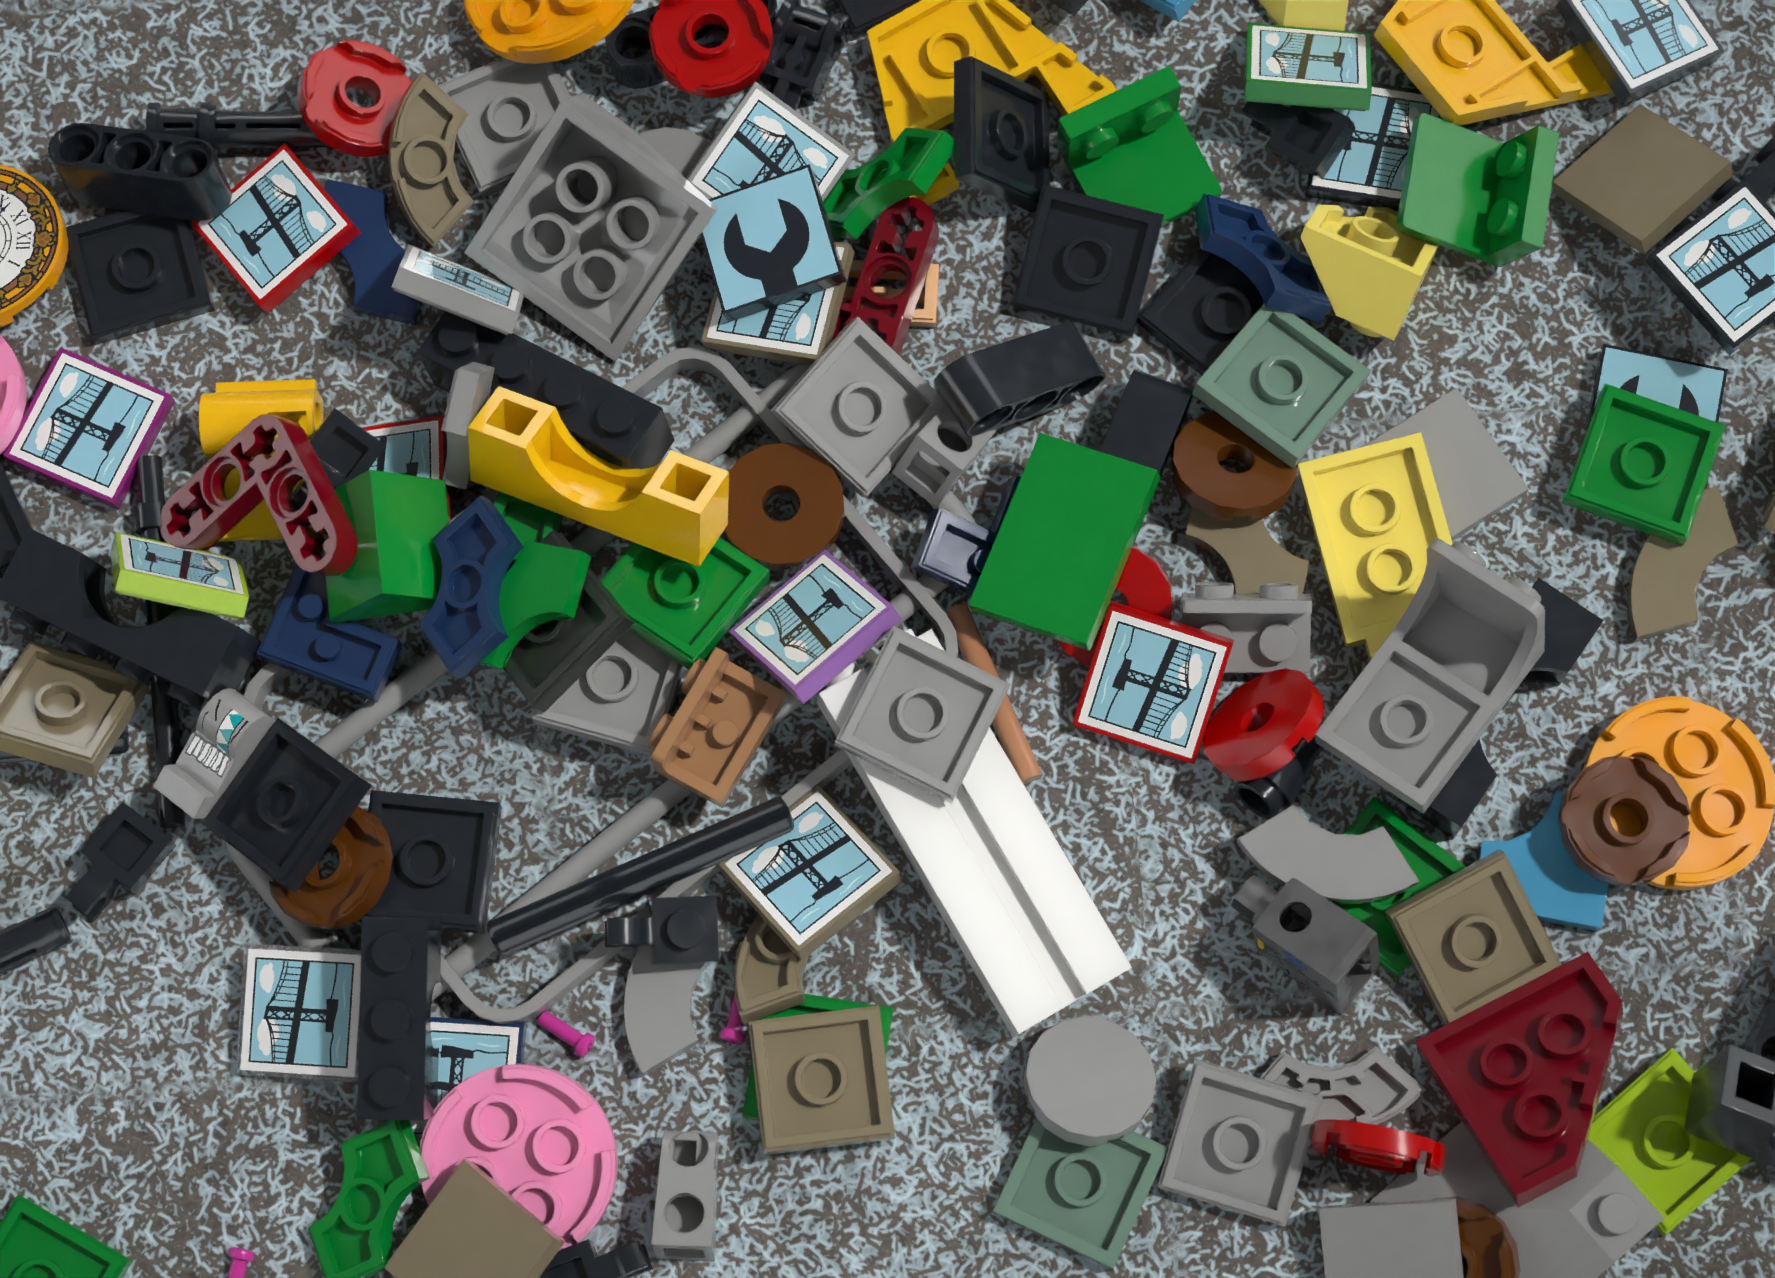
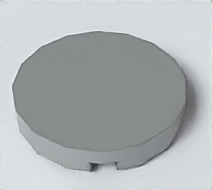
[1022,1016,1156,1147]

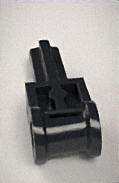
[759,0,849,111]

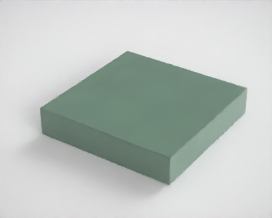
[1192,304,1371,468]
[993,1118,1169,1271]

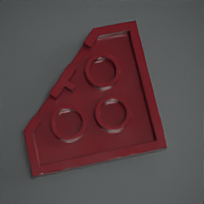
[1416,952,1623,1208]

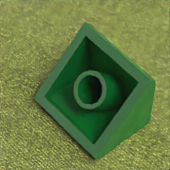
[322,470,450,623]

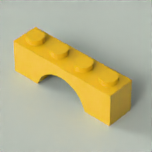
[468,386,729,567]

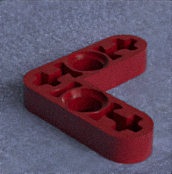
[832,197,939,355]
[159,414,358,576]

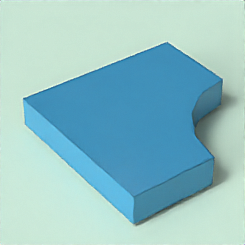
[1477,790,1609,931]

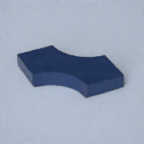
[324,179,422,326]
[1194,194,1331,322]
[419,495,524,678]

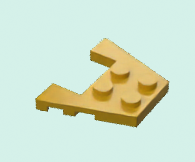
[867,0,1117,206]
[1374,0,1613,126]

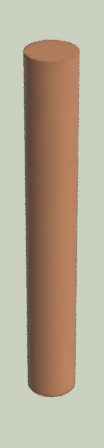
[945,603,1043,785]

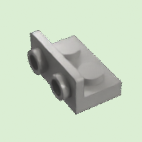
[1182,582,1312,673]

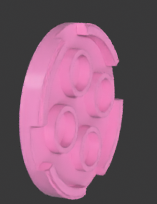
[419,1064,618,1250]

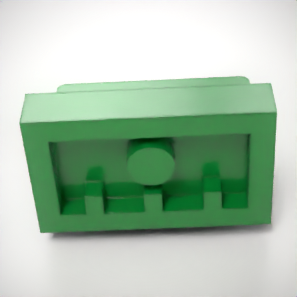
[1057,65,1222,226]
[1396,113,1560,267]

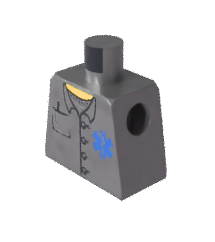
[1231,875,1380,1016]

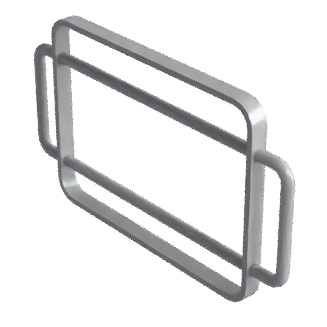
[225,346,976,1024]

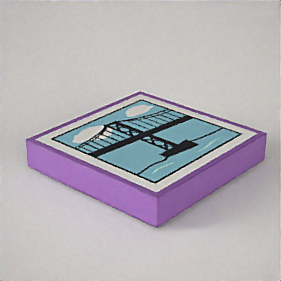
[728,549,902,704]

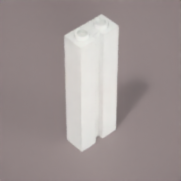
[817,629,1132,1038]

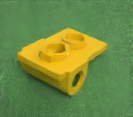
[199,379,324,542]

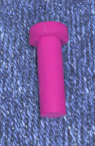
[719,995,746,1044]
[537,1010,595,1058]
[227,1247,255,1278]

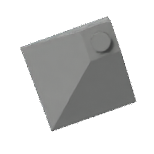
[464,93,718,361]
[1369,1122,1664,1278]

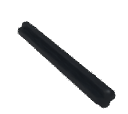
[487,797,794,956]

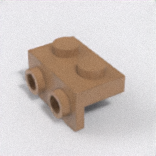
[648,647,787,808]

